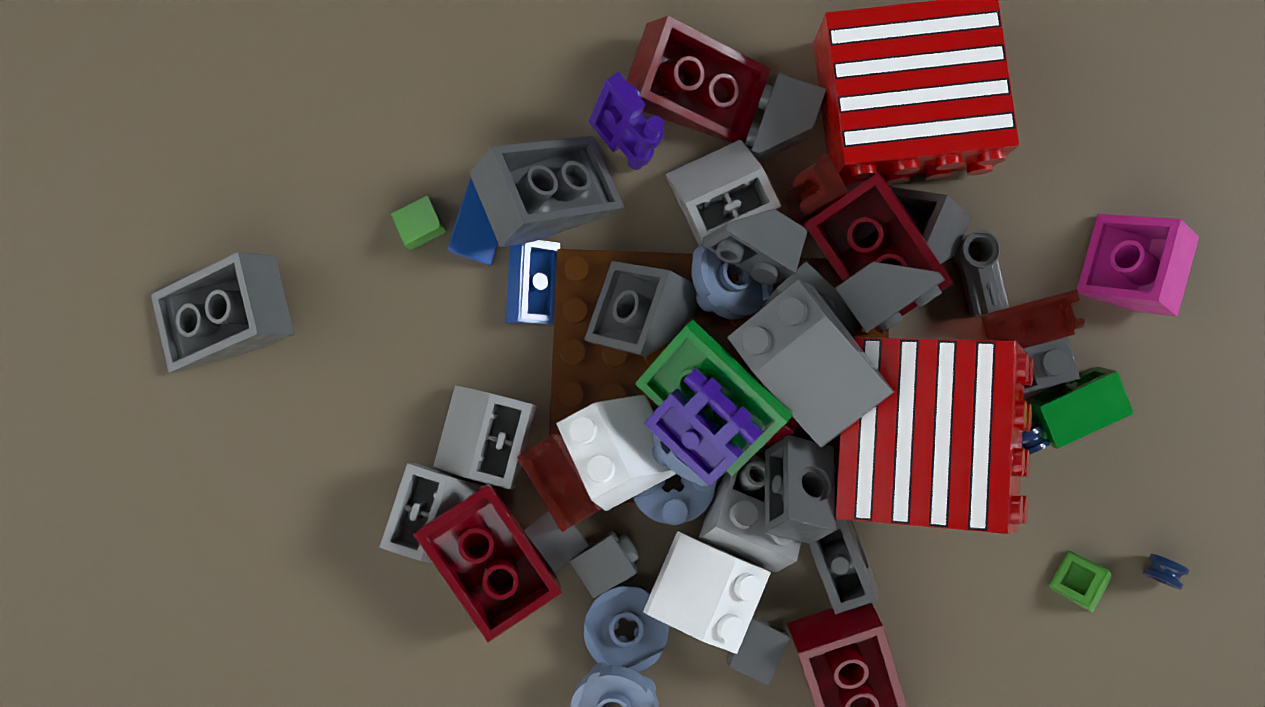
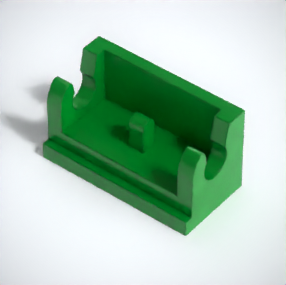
[1024,366,1134,449]

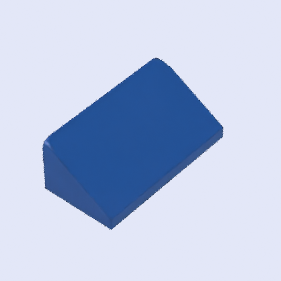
[448,177,498,266]
[506,240,560,325]

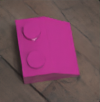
[1076,214,1199,317]

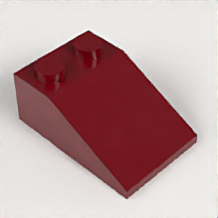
[626,16,771,144]
[804,173,953,332]
[413,483,562,642]
[787,603,907,707]

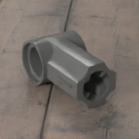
[951,230,1009,317]

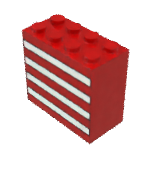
[813,0,1019,185]
[836,337,1034,534]

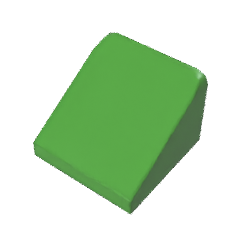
[391,195,446,251]
[1049,550,1112,612]

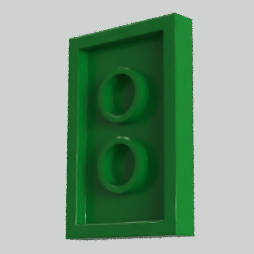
[635,320,793,476]

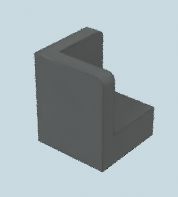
[523,506,591,573]
[726,615,791,684]

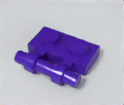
[588,72,664,170]
[644,368,763,487]

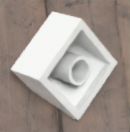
[556,394,676,511]
[643,531,771,654]

